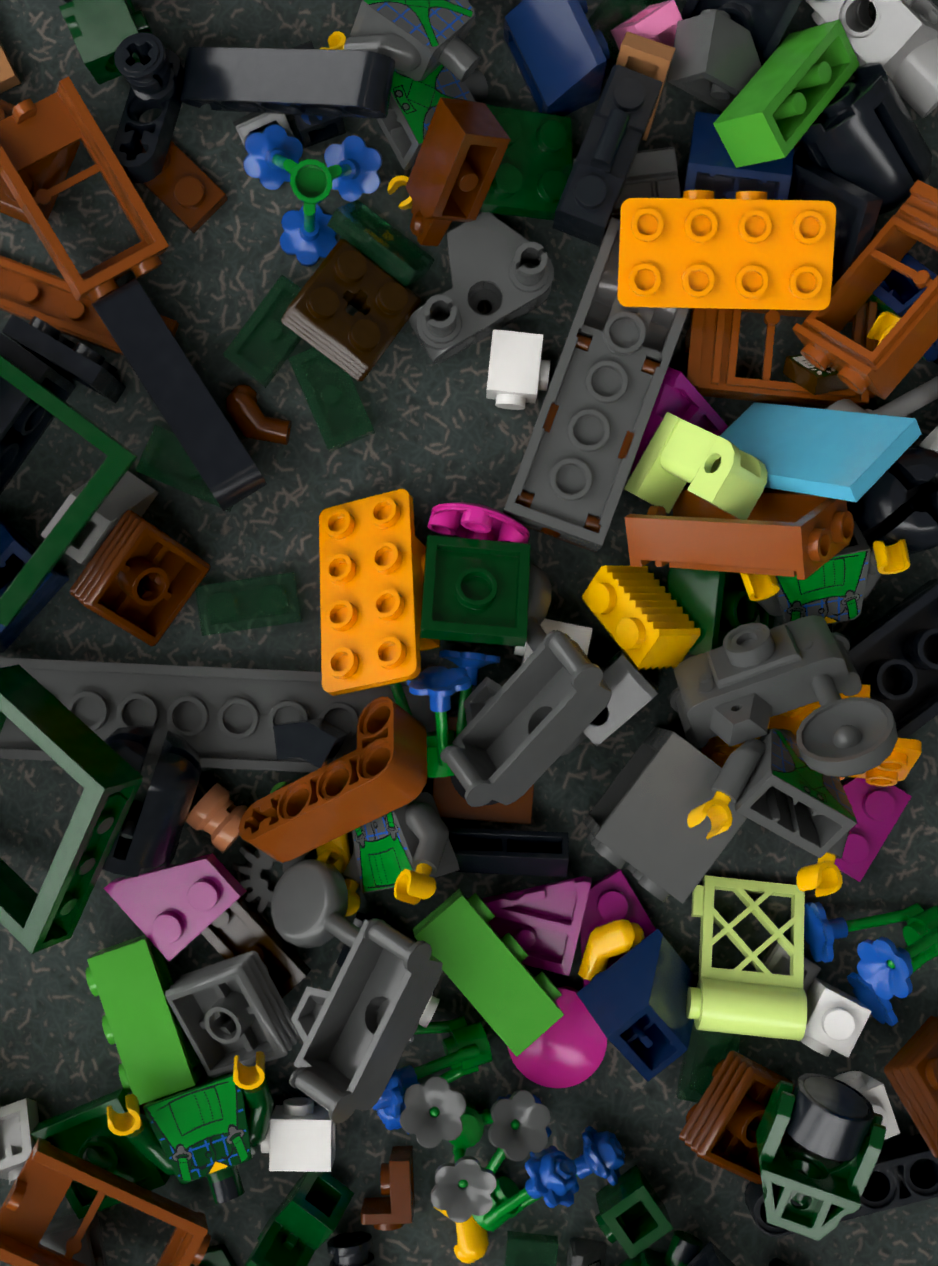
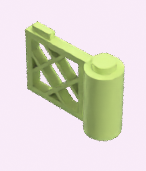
[686,875,807,1041]

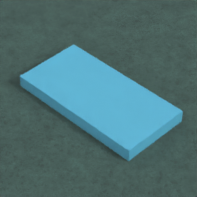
[720,402,922,502]

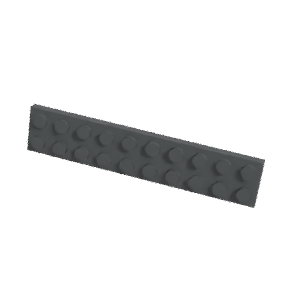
[0,657,436,778]

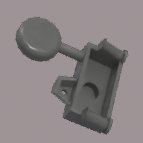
[440,562,612,807]
[669,615,898,777]
[271,859,443,1124]

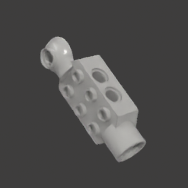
[805,0,938,119]

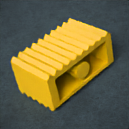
[581,565,700,671]

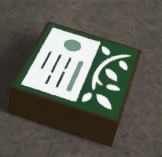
[783,354,850,395]

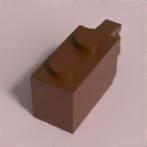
[405,97,511,246]

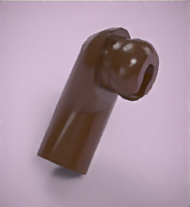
[226,385,292,445]

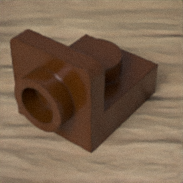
[361,1145,415,1231]

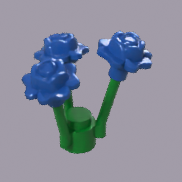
[372,1016,492,1134]
[472,1094,625,1232]

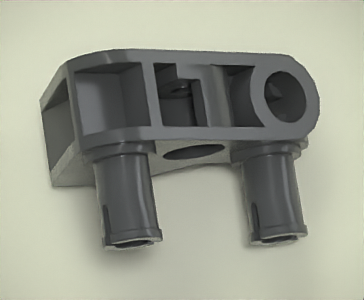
[408,212,554,364]

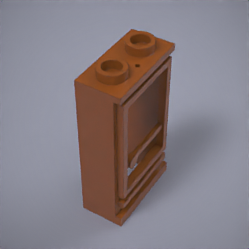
[0,76,169,303]
[792,180,938,400]
[684,301,879,408]
[625,487,854,580]
[0,1137,211,1266]

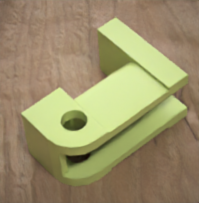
[624,412,768,520]

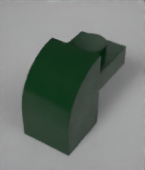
[244,1172,355,1266]

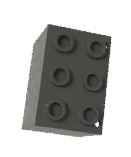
[583,726,747,904]

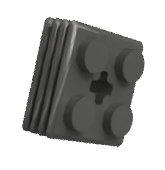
[164,951,301,1078]

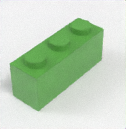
[713,19,860,168]
[413,889,564,1057]
[86,935,204,1105]

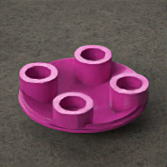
[427,502,530,544]
[507,986,607,1088]

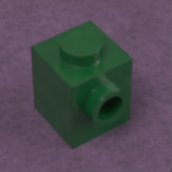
[595,1165,673,1259]

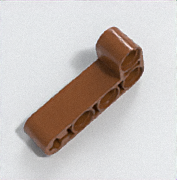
[239,696,427,863]

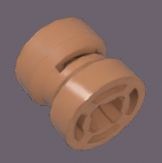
[185,782,248,854]

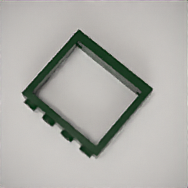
[0,353,138,627]
[0,664,144,954]

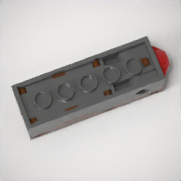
[503,217,689,553]

